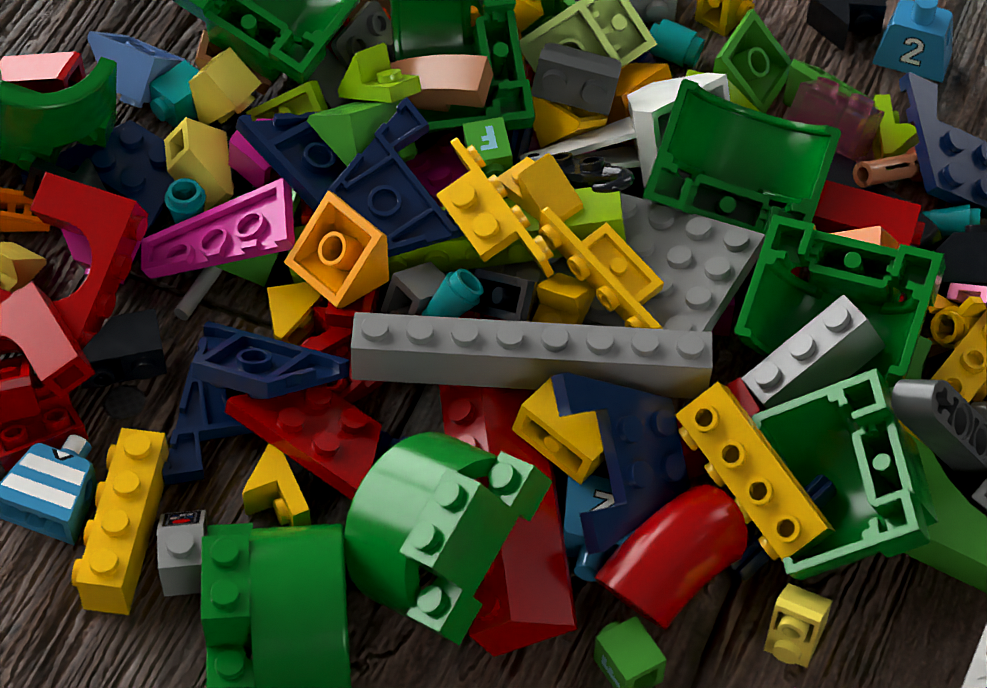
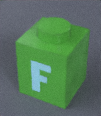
[462,117,513,178]
[593,616,667,688]

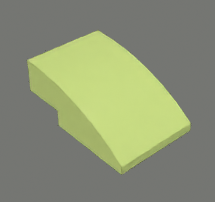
[519,0,657,73]

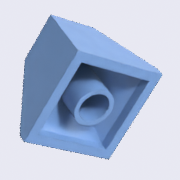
[87,31,191,108]

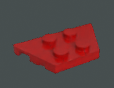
[225,384,382,500]

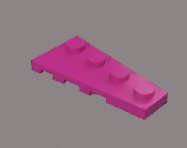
[141,178,295,279]

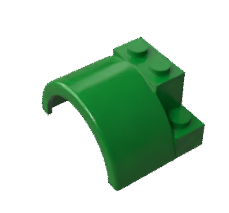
[173,0,361,85]
[390,0,536,134]
[0,57,117,172]
[642,79,841,237]
[734,214,946,388]
[751,368,938,580]
[344,432,553,645]
[201,523,352,688]

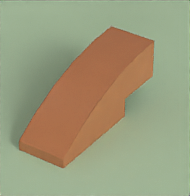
[390,54,493,112]

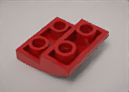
[0,376,89,472]

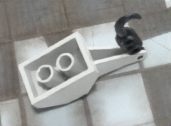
[519,73,730,193]

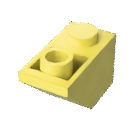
[189,47,261,125]
[164,117,234,212]
[764,583,833,668]

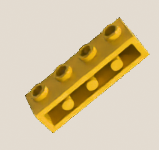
[675,382,835,561]
[72,428,169,615]

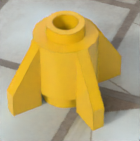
[928,293,987,358]

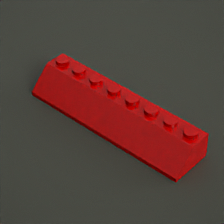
[439,318,578,657]

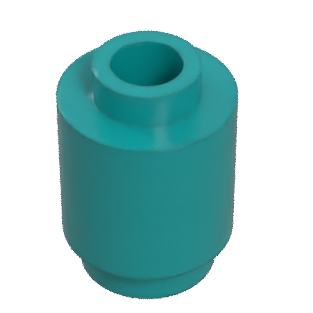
[649,18,705,67]

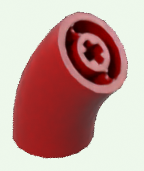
[594,485,748,630]

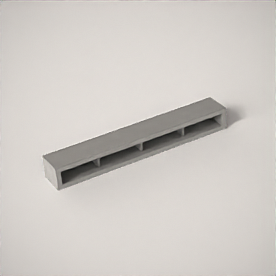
[351,312,712,399]

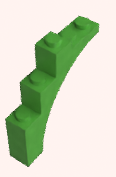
[858,335,987,593]

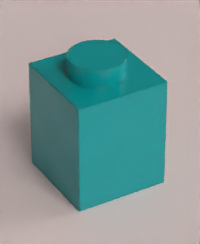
[149,60,199,128]

